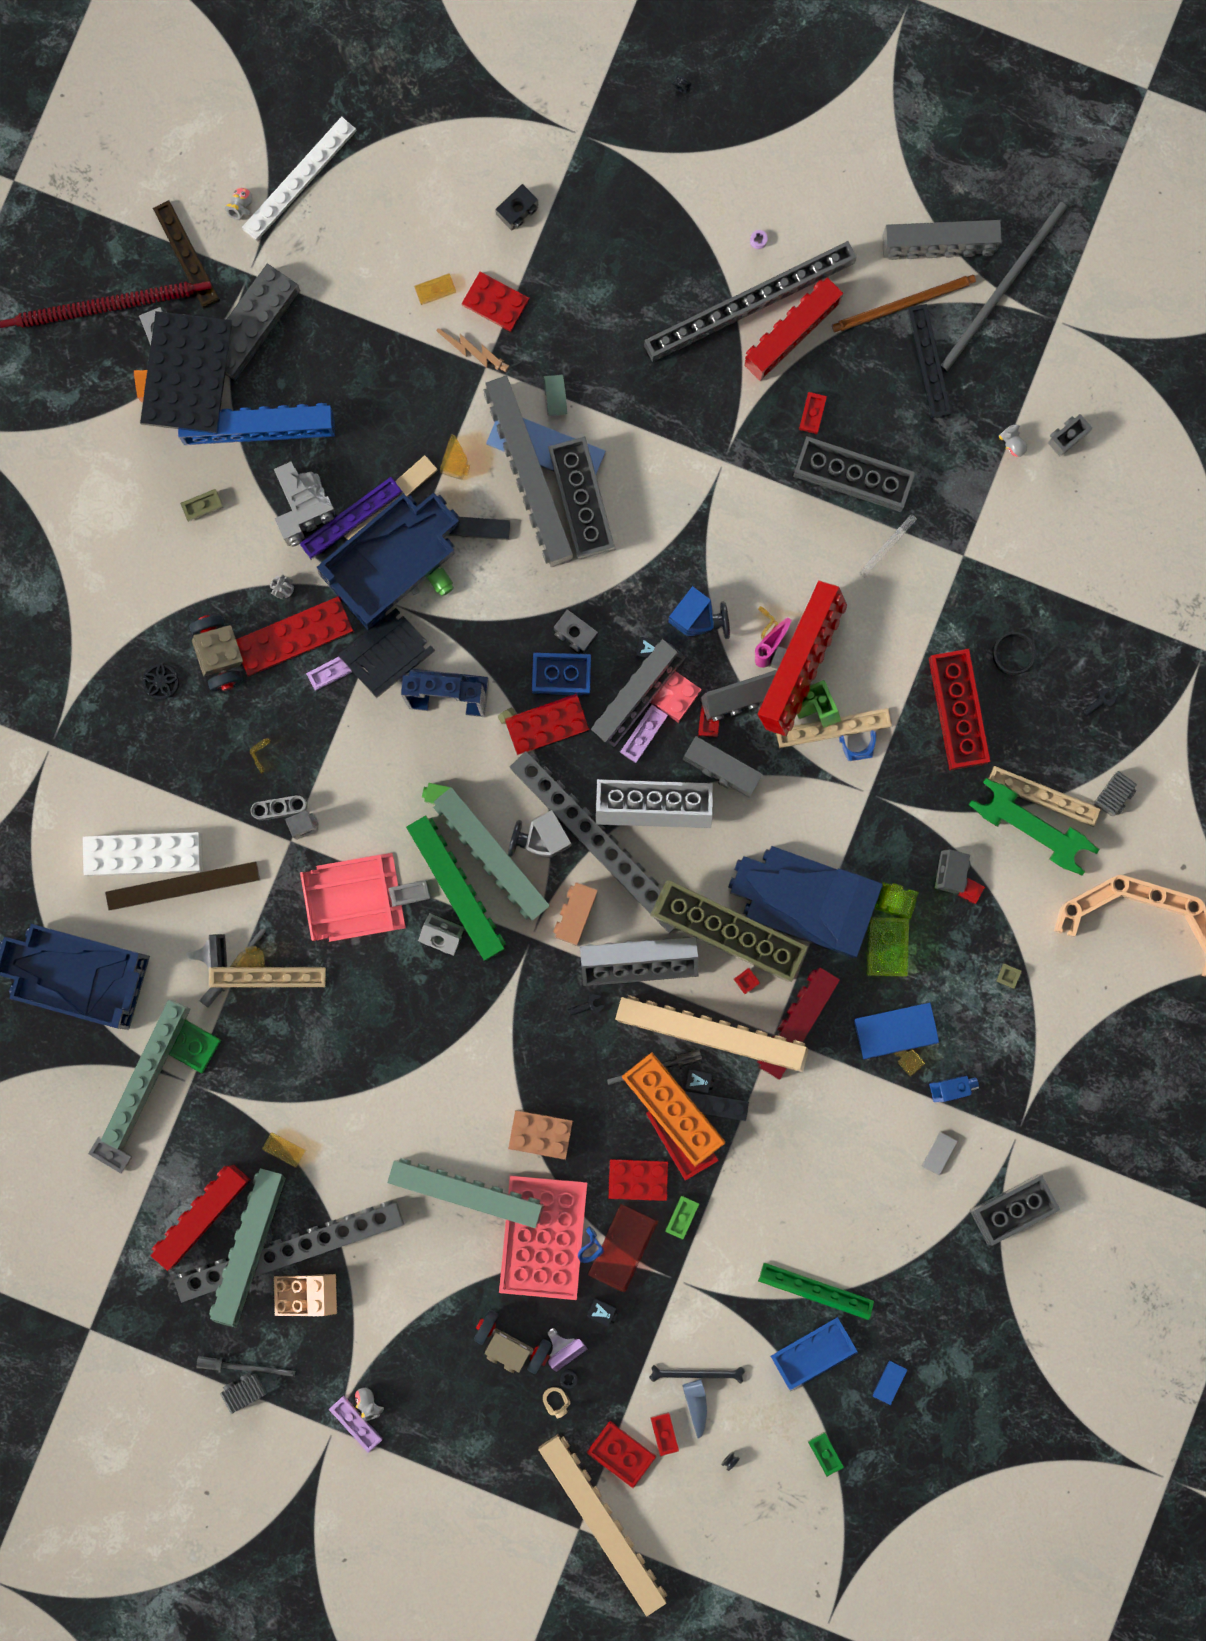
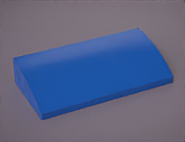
[854,1003,939,1060]
[770,1317,858,1392]

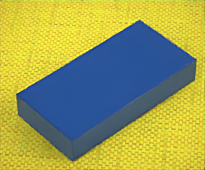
[872,1360,907,1405]

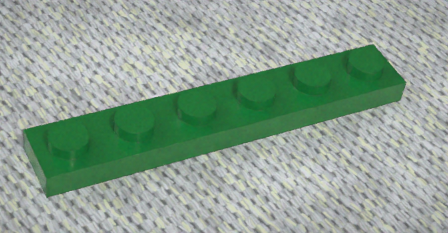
[758,1263,874,1320]

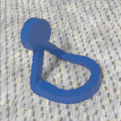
[578,1226,604,1263]

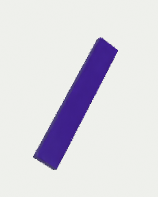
[300,477,403,560]

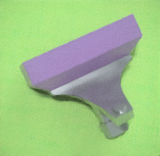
[548,1328,587,1372]

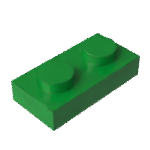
[808,1432,844,1477]

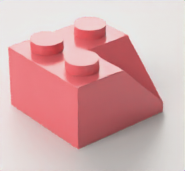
[650,671,701,723]

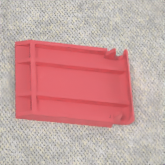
[300,853,406,942]

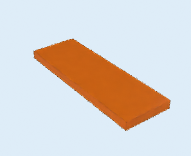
[622,1052,725,1167]

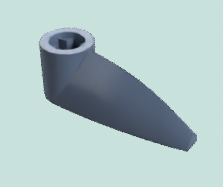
[682,1379,707,1439]

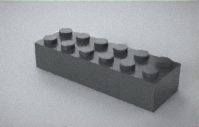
[882,220,1001,260]
[225,263,301,381]
[548,436,616,559]
[793,436,915,512]
[580,937,699,986]

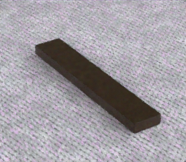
[153,200,220,308]

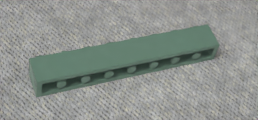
[433,787,550,921]
[100,1000,191,1149]
[387,1158,544,1228]
[209,1168,286,1328]

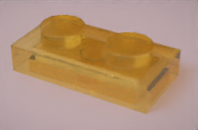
[414,273,456,305]
[262,1132,306,1167]

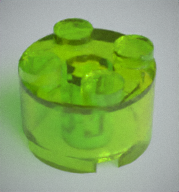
[874,882,919,919]

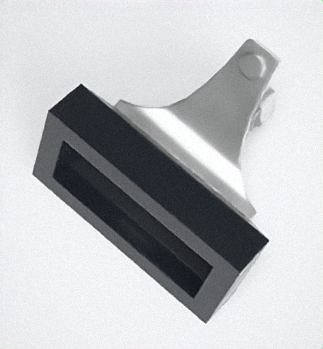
[187,934,227,969]

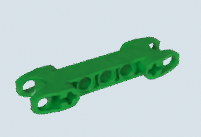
[969,778,1100,876]

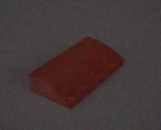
[588,1204,658,1292]

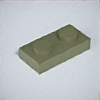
[180,489,223,522]

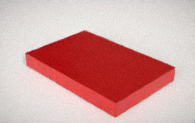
[586,1421,657,1488]

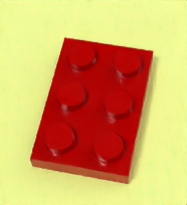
[461,271,529,332]
[609,1159,668,1201]

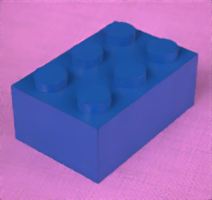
[532,653,591,696]

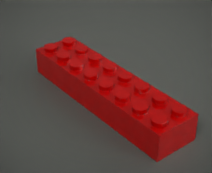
[757,580,847,736]

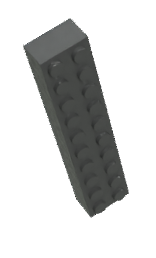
[483,375,573,567]

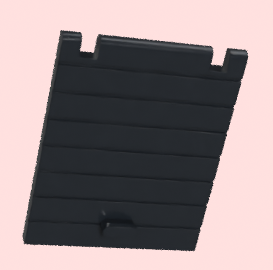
[338,608,435,699]

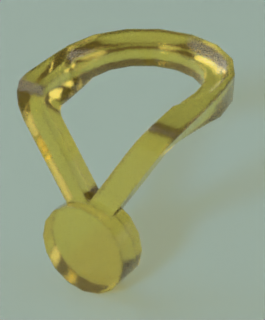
[758,606,778,640]
[250,738,271,773]

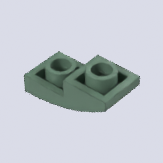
[544,374,567,416]

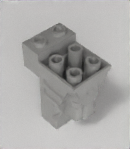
[274,462,337,547]

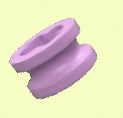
[750,230,768,249]

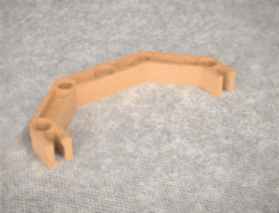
[1054,875,1206,977]

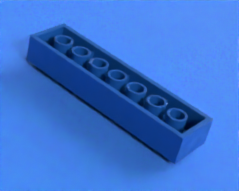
[178,403,335,445]

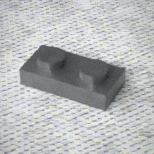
[88,1137,132,1174]

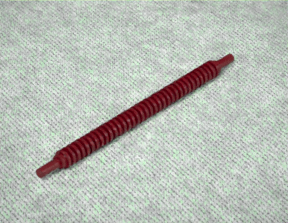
[0,281,212,328]

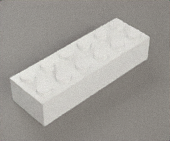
[83,832,203,877]

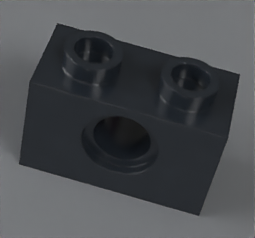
[495,184,539,231]

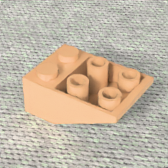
[274,1274,337,1316]

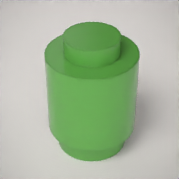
[427,568,454,596]

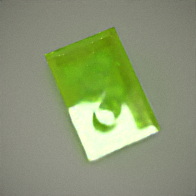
[867,917,909,977]

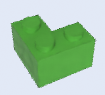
[797,680,841,728]

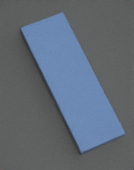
[486,418,606,475]

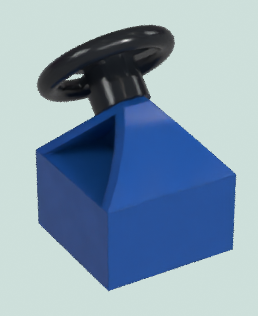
[668,586,730,639]

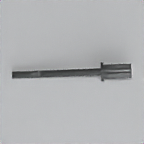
[199,928,266,1008]
[607,1049,702,1085]
[196,1356,296,1377]

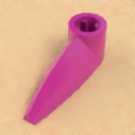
[755,617,792,668]

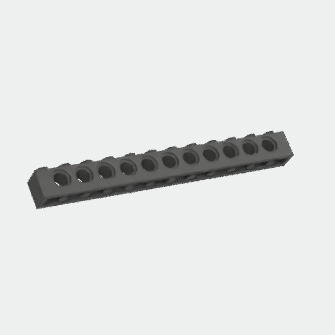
[644,241,857,362]
[509,751,674,933]
[174,1200,404,1303]

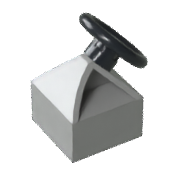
[508,810,572,858]

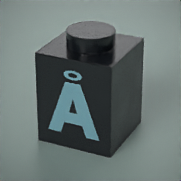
[636,637,661,660]
[685,1069,715,1093]
[587,1297,618,1326]

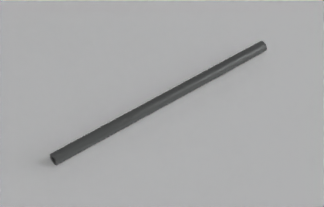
[941,202,1068,372]

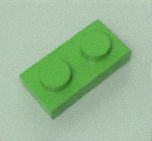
[665,1196,699,1239]

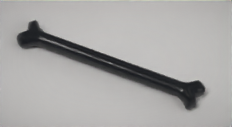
[649,1365,745,1384]

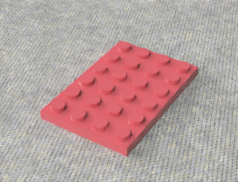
[499,1175,587,1300]

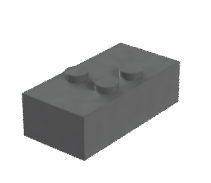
[683,736,763,798]
[970,1175,1060,1246]

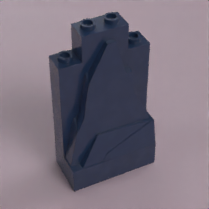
[317,493,459,630]
[401,669,489,717]
[728,846,882,958]
[0,924,150,1030]

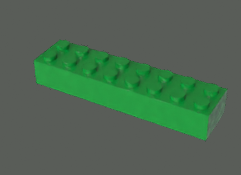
[406,815,506,962]

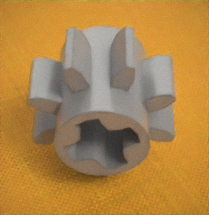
[270,574,294,599]

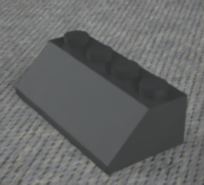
[700,669,778,722]

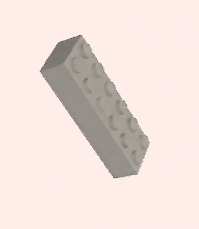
[596,780,713,828]

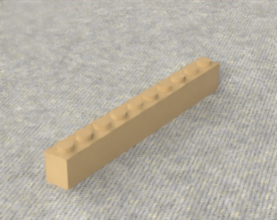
[615,996,809,1072]
[538,1434,667,1616]

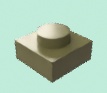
[996,964,1021,989]

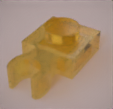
[893,1049,925,1077]

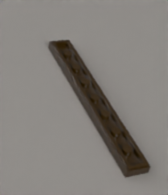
[105,861,260,911]

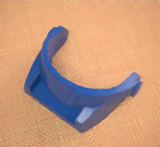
[839,730,876,761]

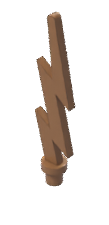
[436,328,509,372]

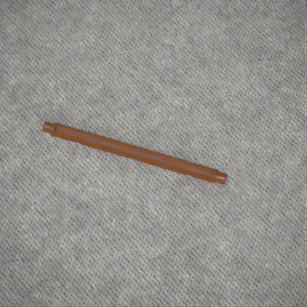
[831,275,976,333]

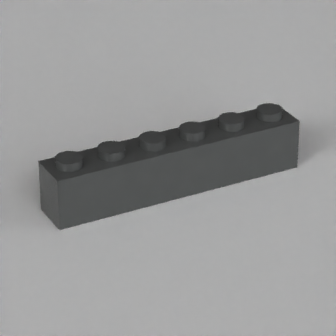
[591,639,686,747]

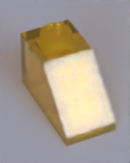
[440,434,470,480]
[230,946,265,967]

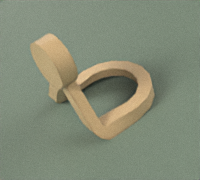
[543,1387,570,1418]

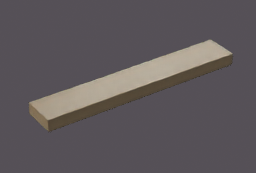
[345,455,438,540]
[776,708,892,748]
[989,766,1101,827]
[209,967,326,987]

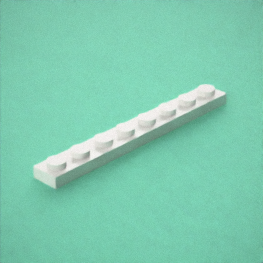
[242,117,356,241]

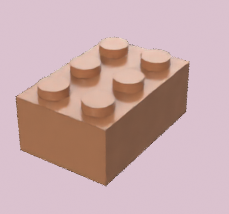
[553,882,598,946]
[508,1110,573,1160]

